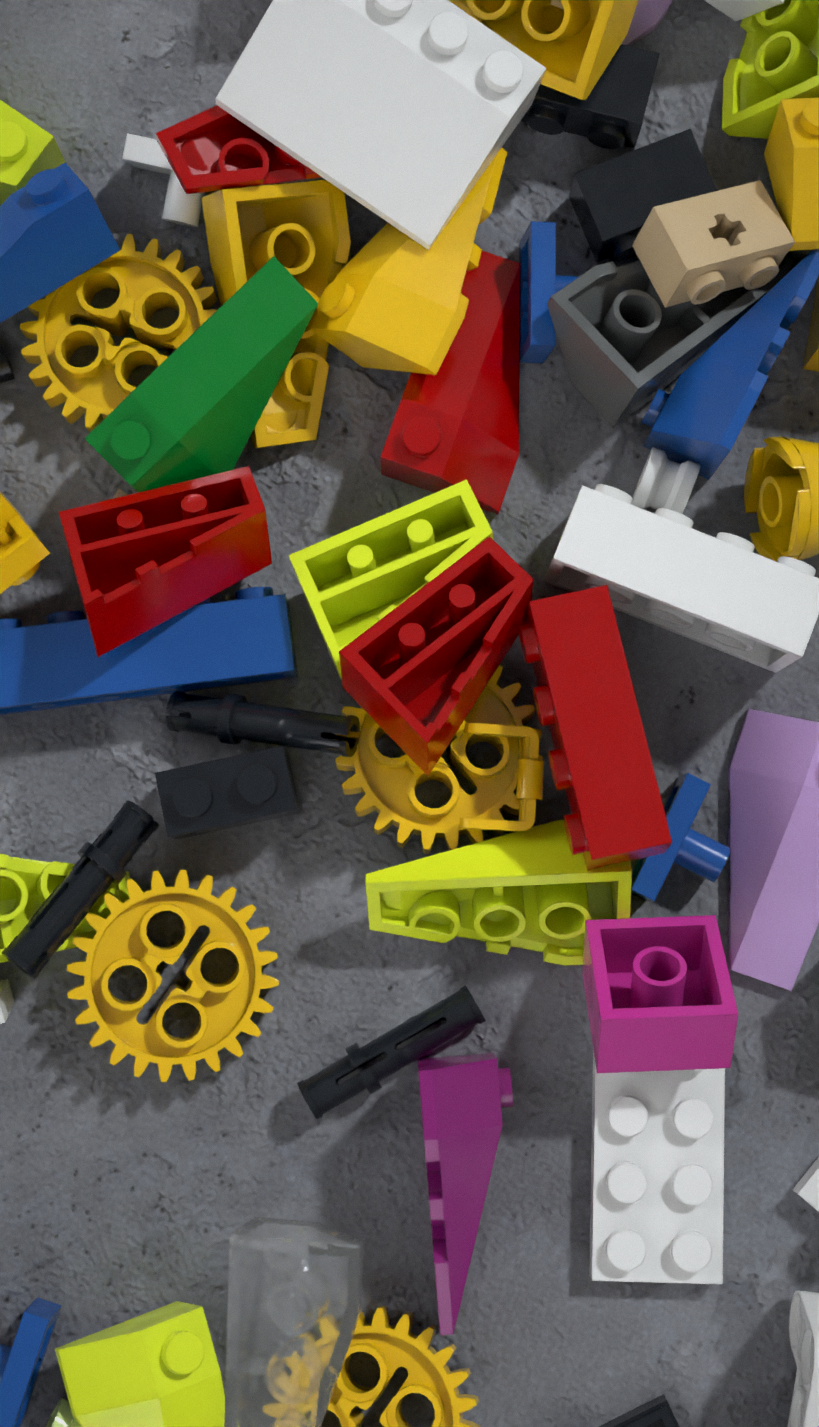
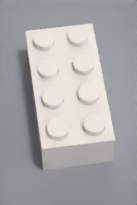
[544,484,819,673]

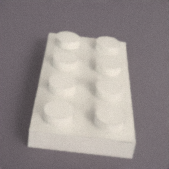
[589,1050,725,1284]

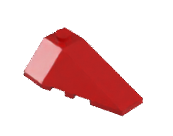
[156,105,321,194]
[380,251,520,515]

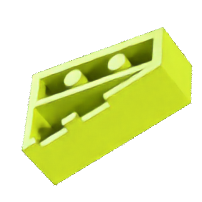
[288,479,494,693]

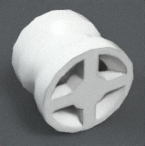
[631,447,700,514]

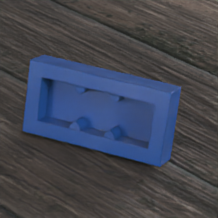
[519,221,579,364]
[631,773,730,901]
[0,1297,62,1427]

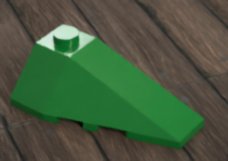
[84,256,318,493]

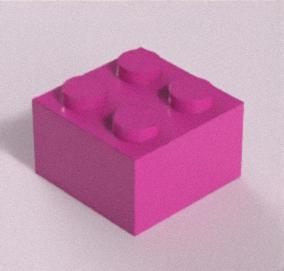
[582,915,738,1073]

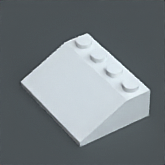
[216,0,546,250]

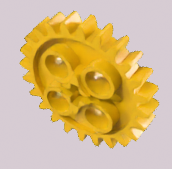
[20,234,217,433]
[335,665,543,854]
[66,869,279,1082]
[264,1305,480,1427]

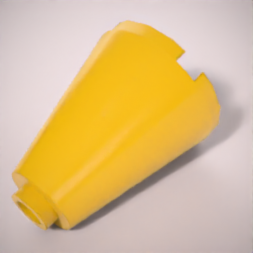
[744,436,819,562]

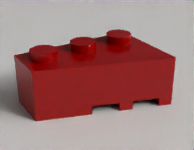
[59,466,272,657]
[339,536,534,776]

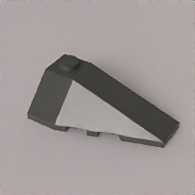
[547,252,799,428]

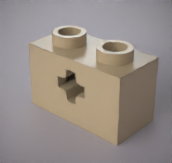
[632,180,795,308]

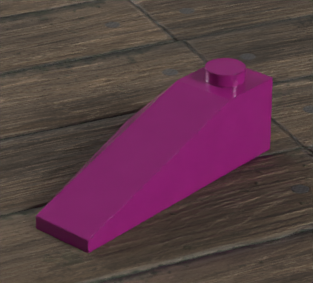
[418,1053,513,1335]

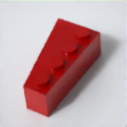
[518,585,672,870]

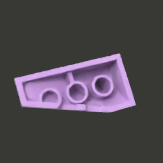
[728,709,819,991]

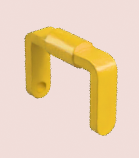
[459,723,544,832]

